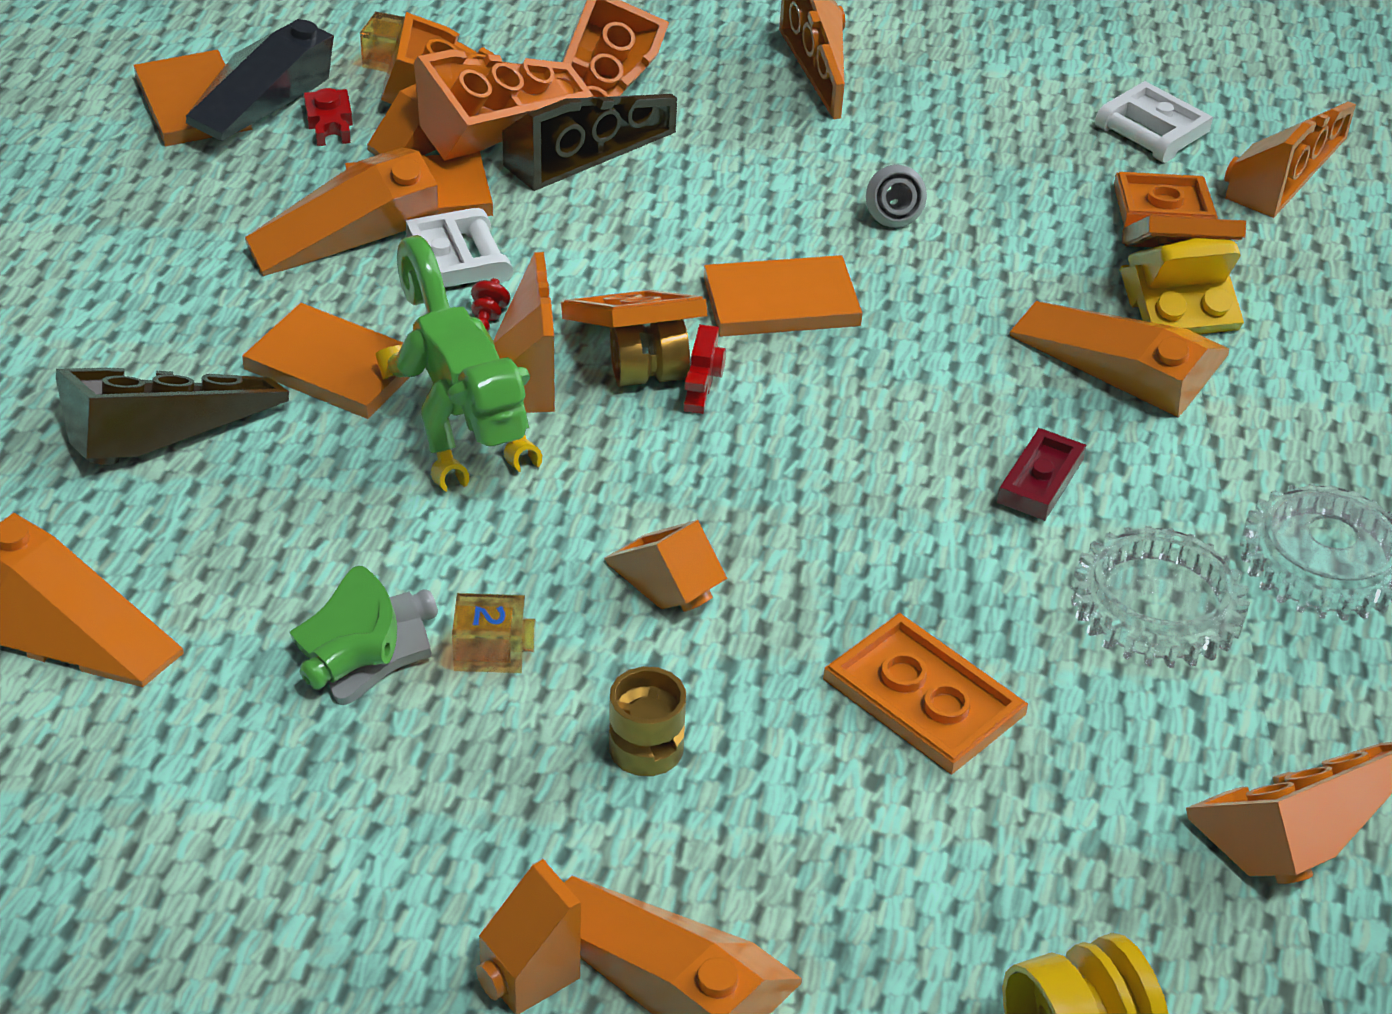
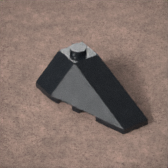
[186,19,334,141]

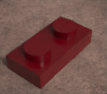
[997,428,1086,521]

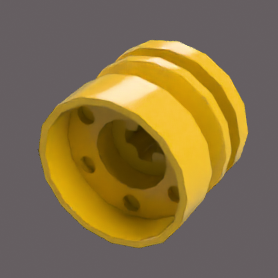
[1002,933,1169,1014]

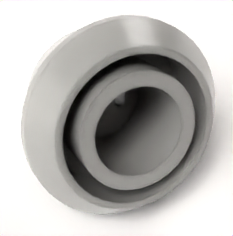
[866,165,927,228]

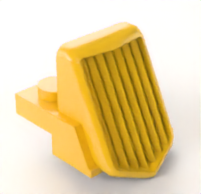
[1120,238,1244,334]

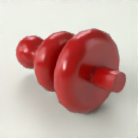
[471,278,511,331]

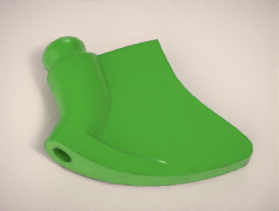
[289,566,397,689]

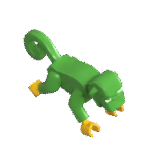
[375,235,543,492]

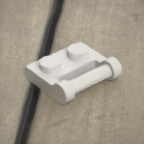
[1095,81,1213,163]
[406,208,514,287]

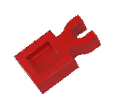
[304,88,353,146]
[684,324,726,414]

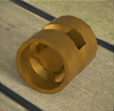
[610,319,690,387]
[609,666,686,776]

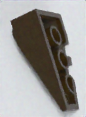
[502,94,677,191]
[56,367,289,465]

